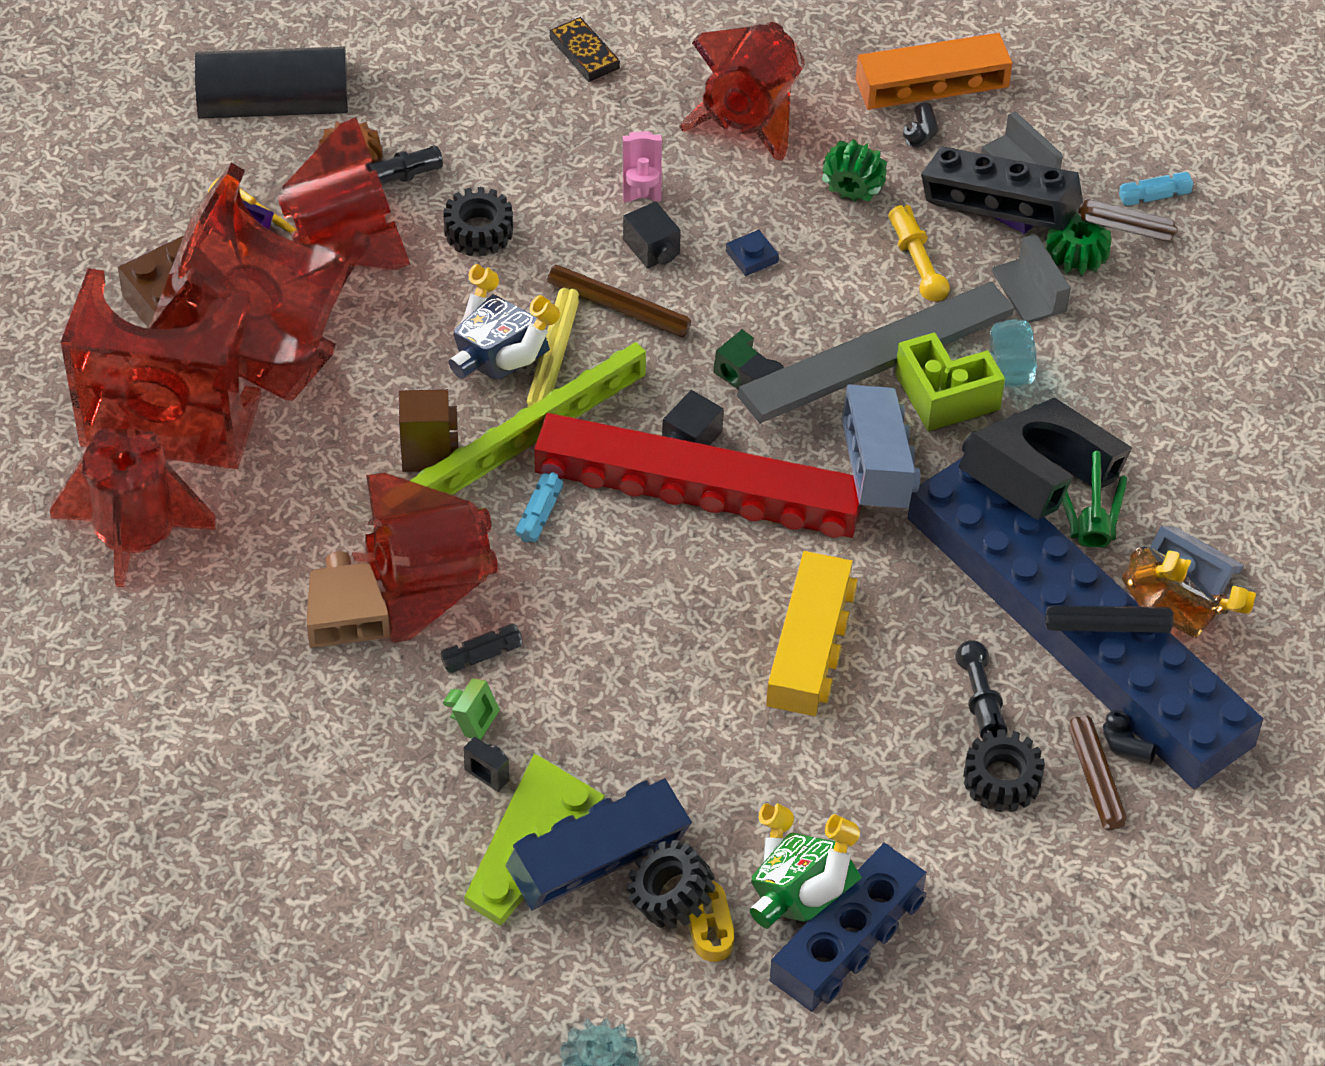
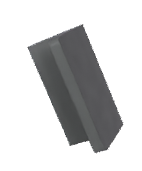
[981,111,1063,169]
[992,234,1071,324]

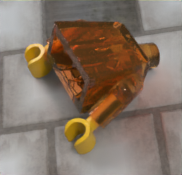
[1122,546,1257,638]

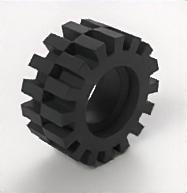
[443,187,513,257]
[963,730,1045,812]
[627,840,715,929]

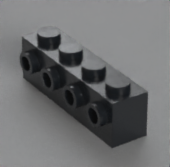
[921,146,1083,231]

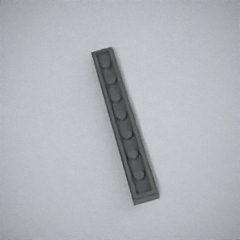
[737,281,1015,424]

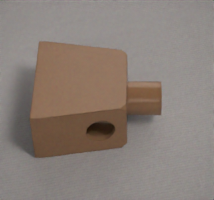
[306,551,390,648]

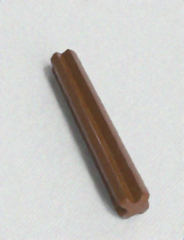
[547,265,691,337]

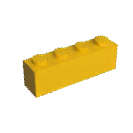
[766,551,858,717]

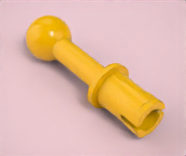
[888,205,950,302]

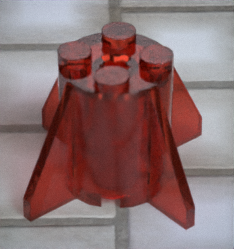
[679,22,805,161]
[277,117,410,270]
[50,428,217,587]
[352,472,498,643]

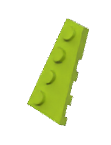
[464,753,605,926]

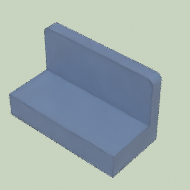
[1142,526,1244,600]

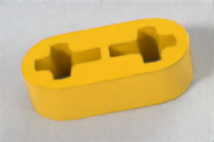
[688,881,734,962]

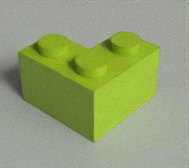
[895,332,1005,431]

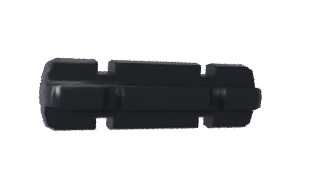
[441,623,522,673]

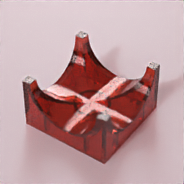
[148,162,371,401]
[60,268,261,470]

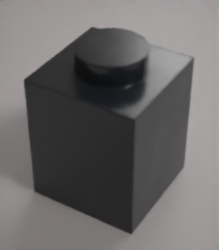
[623,201,681,269]
[662,390,724,446]

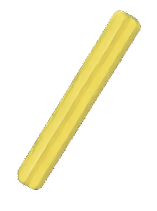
[526,288,579,408]

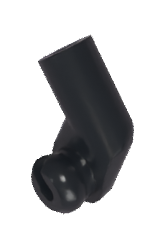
[903,102,938,147]
[1103,710,1157,765]

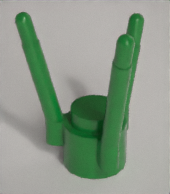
[1062,451,1127,548]

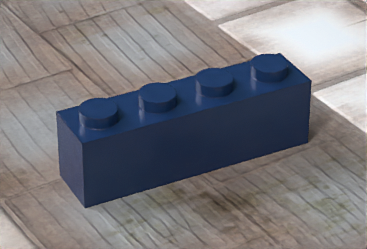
[505,778,692,911]

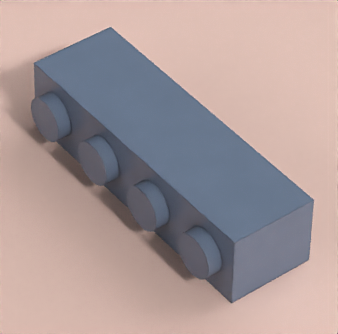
[841,384,920,508]

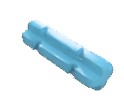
[1119,172,1193,206]
[515,472,563,542]

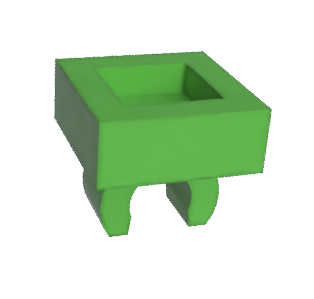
[443,678,500,740]

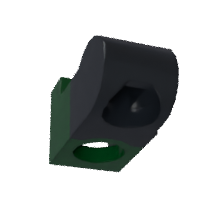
[713,329,785,390]

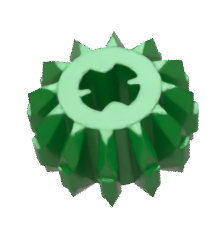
[822,139,888,202]
[1045,212,1112,277]

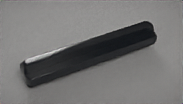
[1045,605,1174,633]

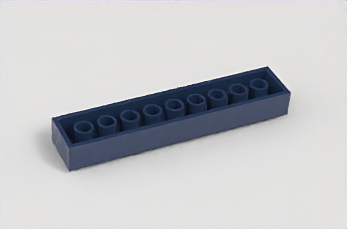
[907,458,1264,790]

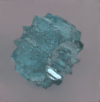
[989,319,1037,388]
[560,1016,639,1066]

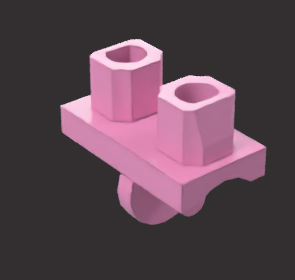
[623,131,662,202]

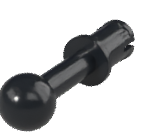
[955,640,1008,739]

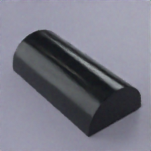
[195,46,348,119]

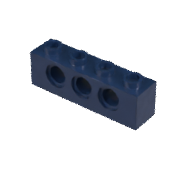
[769,842,927,1012]

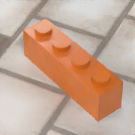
[855,33,1012,110]

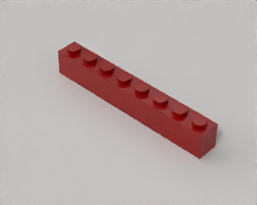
[534,413,862,538]

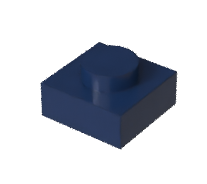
[726,230,779,276]

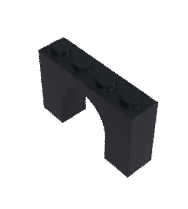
[958,397,1132,520]

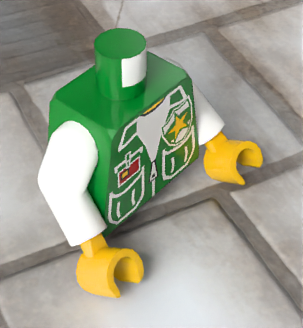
[750,803,862,929]

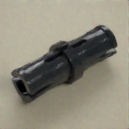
[365,145,443,188]

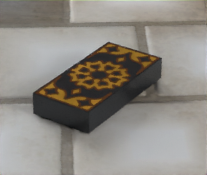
[550,17,620,82]

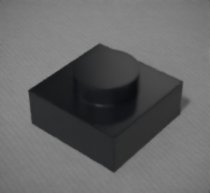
[463,736,509,792]

